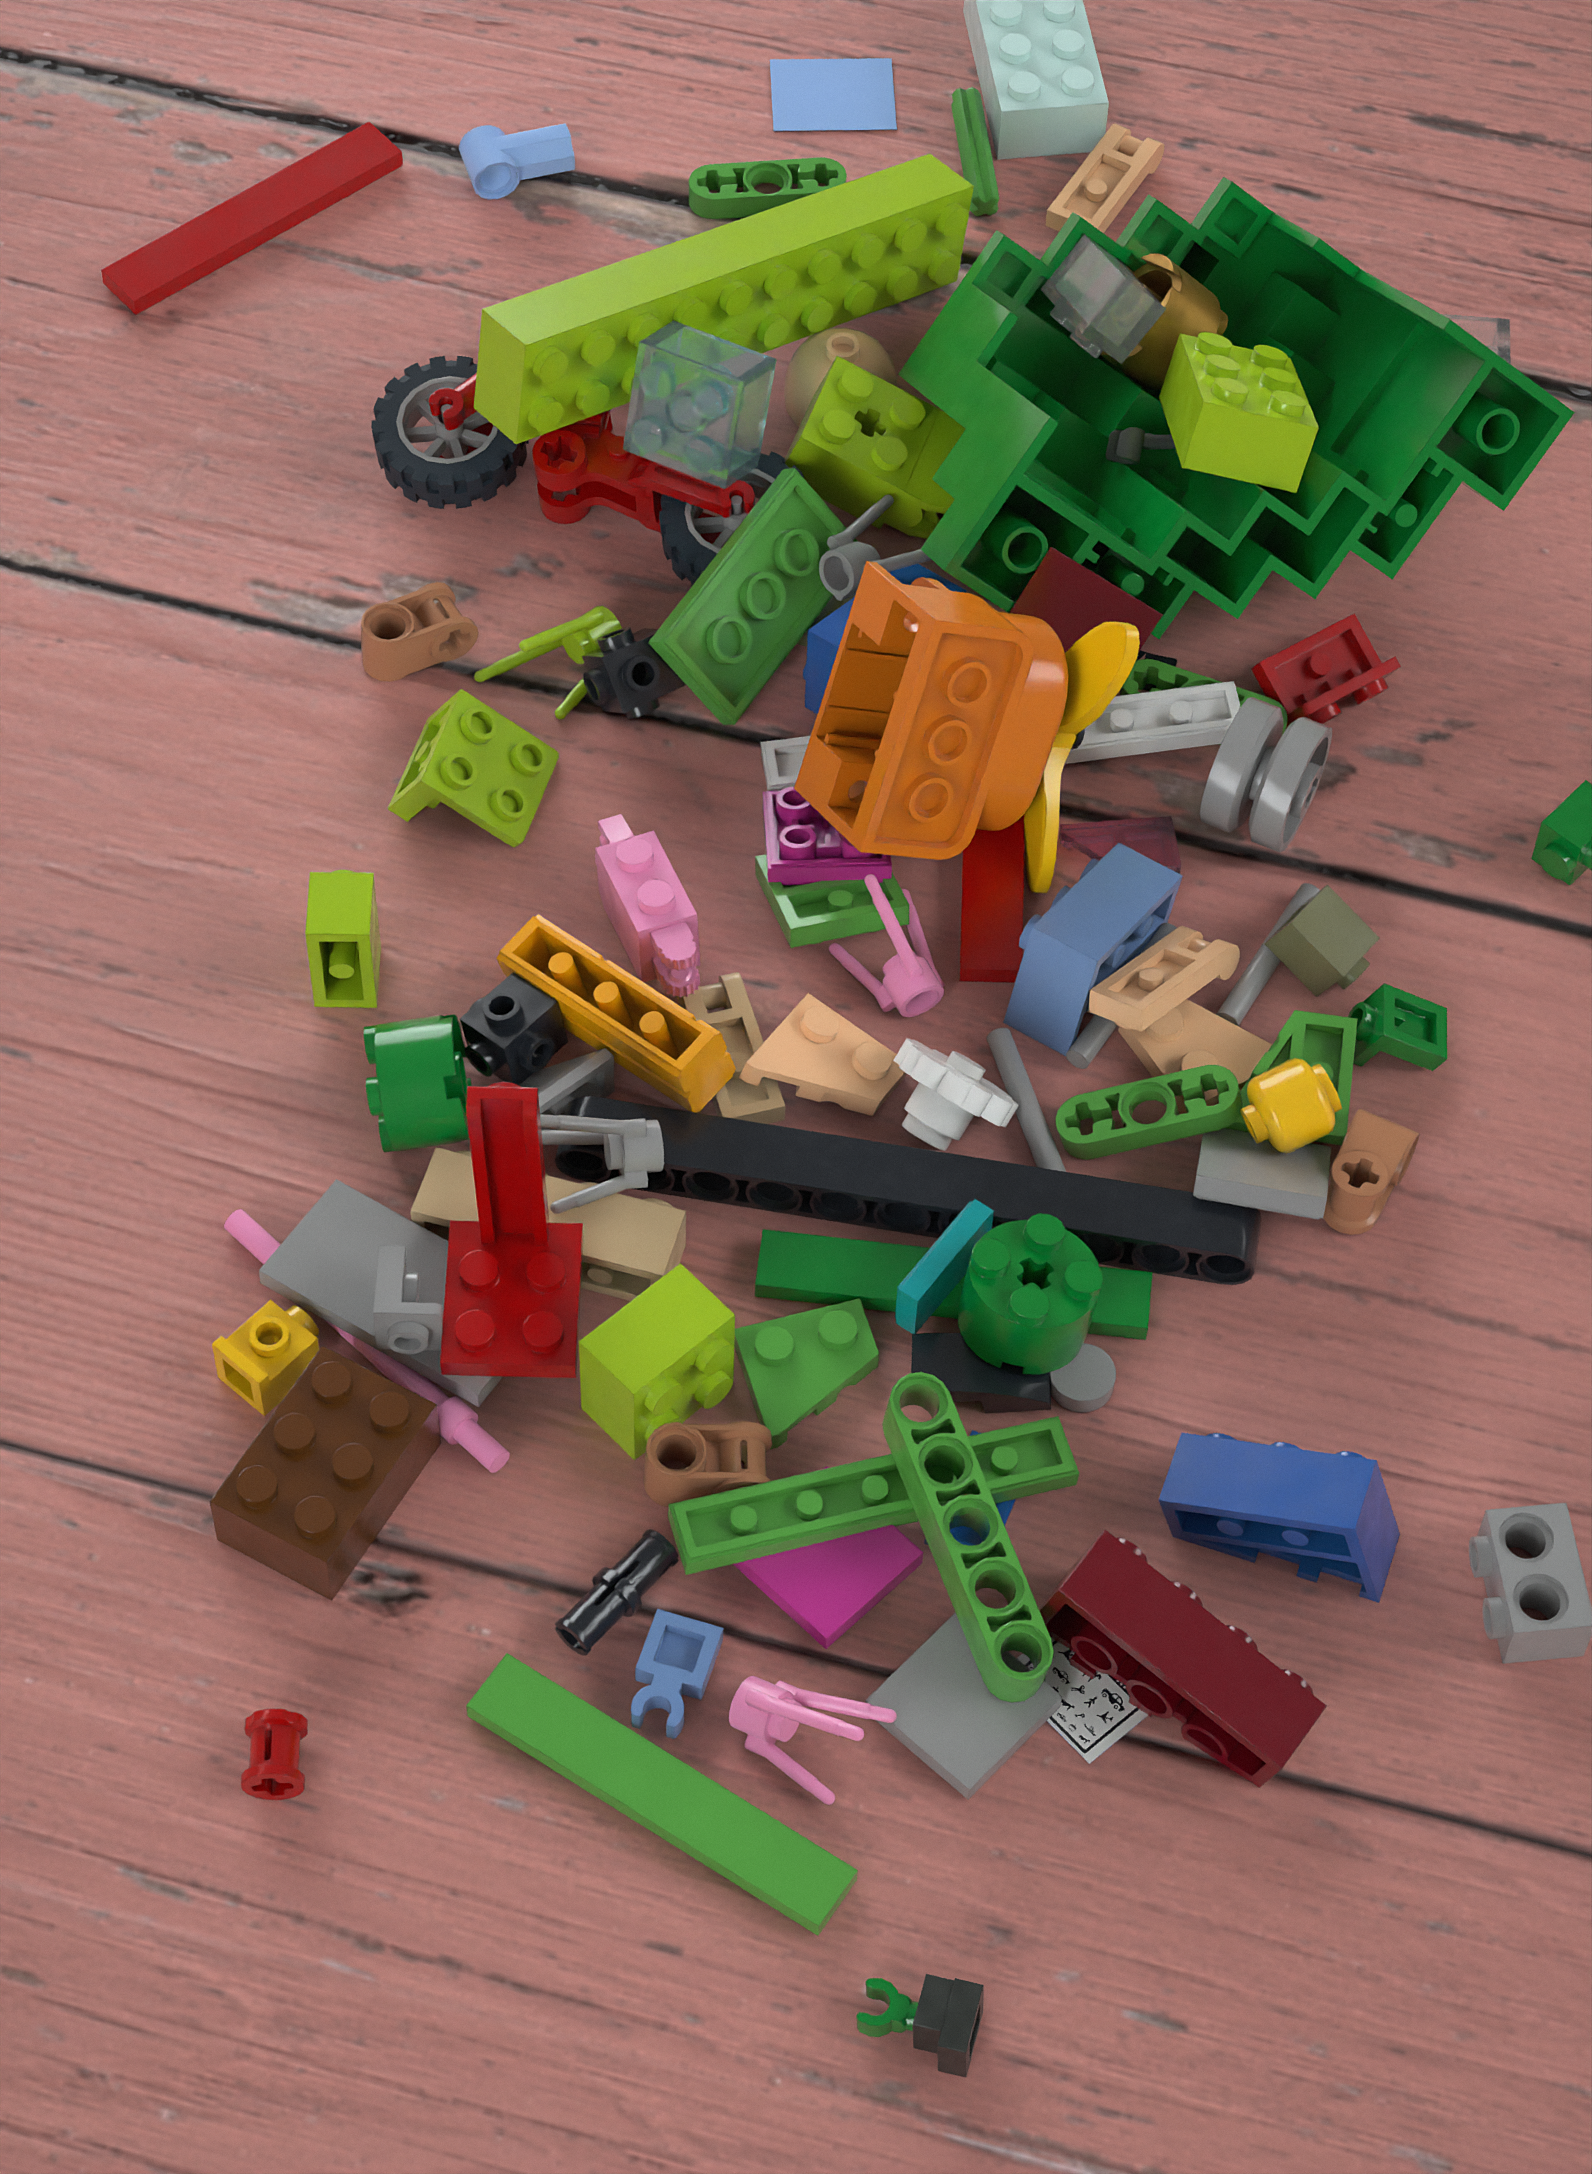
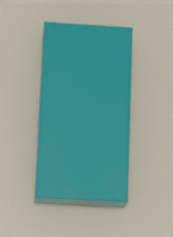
[895,1199,994,1334]

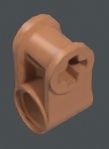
[361,582,479,682]
[1323,1109,1420,1235]
[643,1421,772,1507]

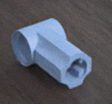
[459,123,575,200]

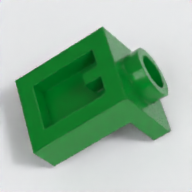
[1348,983,1447,1071]

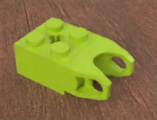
[785,356,966,539]

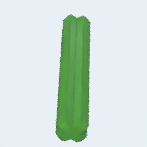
[951,87,1000,216]

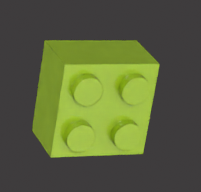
[579,1263,735,1461]

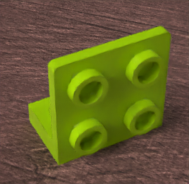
[387,689,559,848]

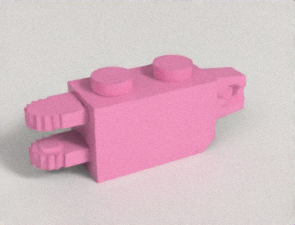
[595,814,700,998]

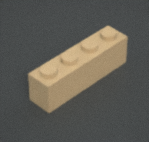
[411,1147,686,1301]

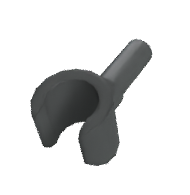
[1106,427,1176,465]

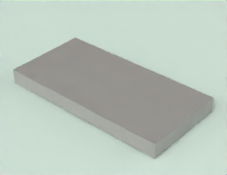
[259,1179,502,1407]

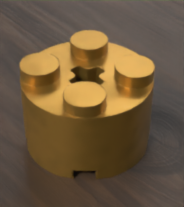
[1089,253,1228,390]

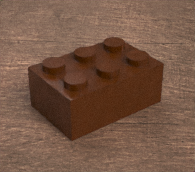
[209,1346,441,1601]

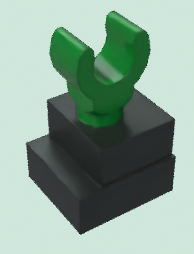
[856,1974,984,2078]

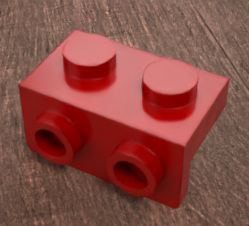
[1251,613,1401,729]

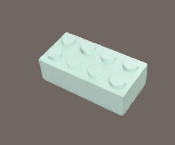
[963,0,1109,160]

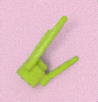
[474,606,622,719]

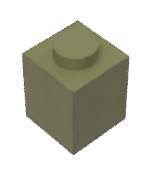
[1265,885,1380,997]

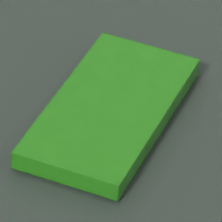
[648,468,858,725]

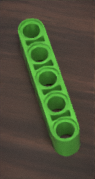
[882,1372,1054,1703]

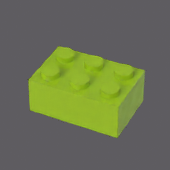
[1159,332,1319,493]

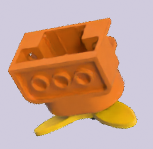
[794,561,1140,894]

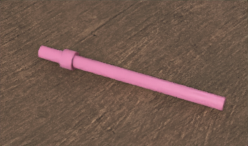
[224,1209,510,1473]

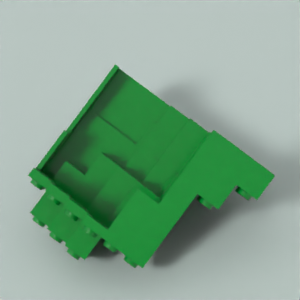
[898,177,1575,639]

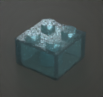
[623,321,777,489]

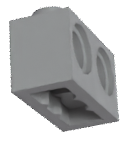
[1469,1503,1592,1664]

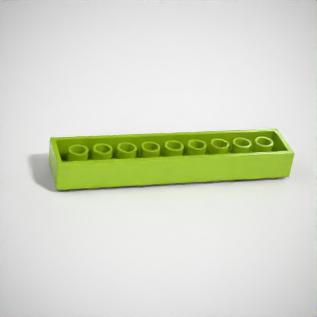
[474,154,974,444]

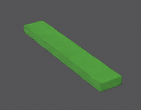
[668,1416,1079,1575]
[466,1653,858,1936]

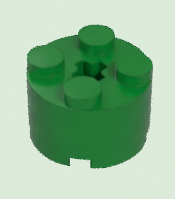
[363,1014,472,1153]
[958,1213,1103,1375]

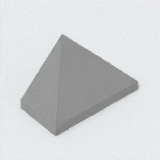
[519,1048,615,1130]

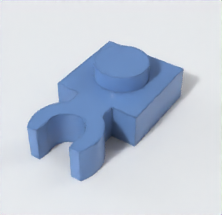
[631,1609,723,1739]

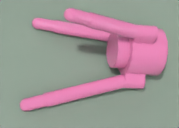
[829,874,945,1017]
[729,1676,897,1805]

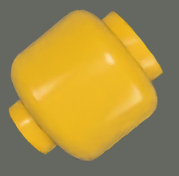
[1240,1058,1342,1154]

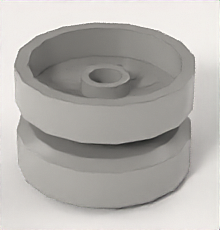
[1200,697,1332,853]

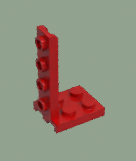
[440,1082,584,1378]

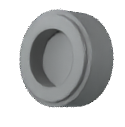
[1050,1343,1116,1412]

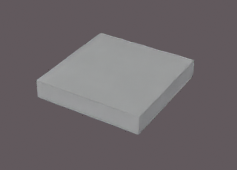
[1193,1128,1331,1220]
[865,1612,1062,1800]

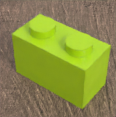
[305,870,381,1008]

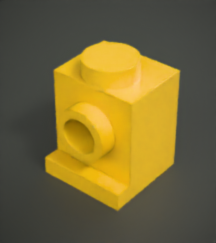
[212,1300,319,1416]

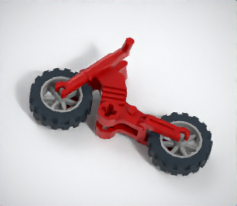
[371,356,804,587]

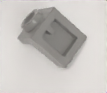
[373,1245,443,1354]

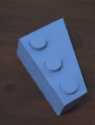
[1003,843,1183,1056]

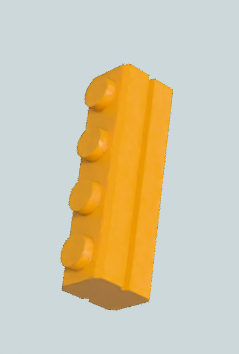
[496,914,736,1113]

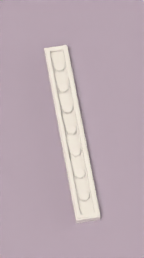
[760,681,1241,791]

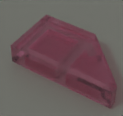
[1059,816,1181,874]

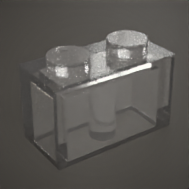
[1041,234,1166,364]

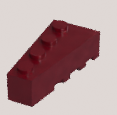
[1039,1529,1327,1788]

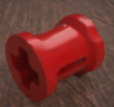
[241,1709,308,1800]

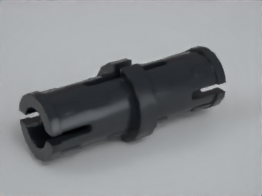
[555,1529,679,1656]

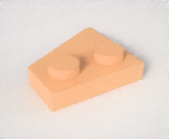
[739,993,907,1116]
[1118,999,1273,1114]

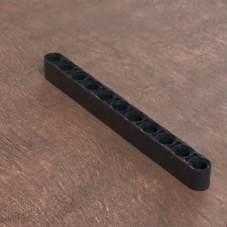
[555,1096,1262,1285]

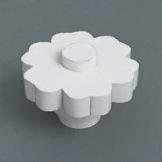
[893,1038,1019,1151]

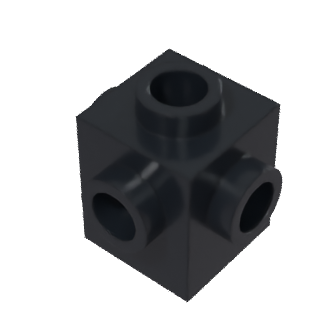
[582,627,686,719]
[460,972,568,1085]

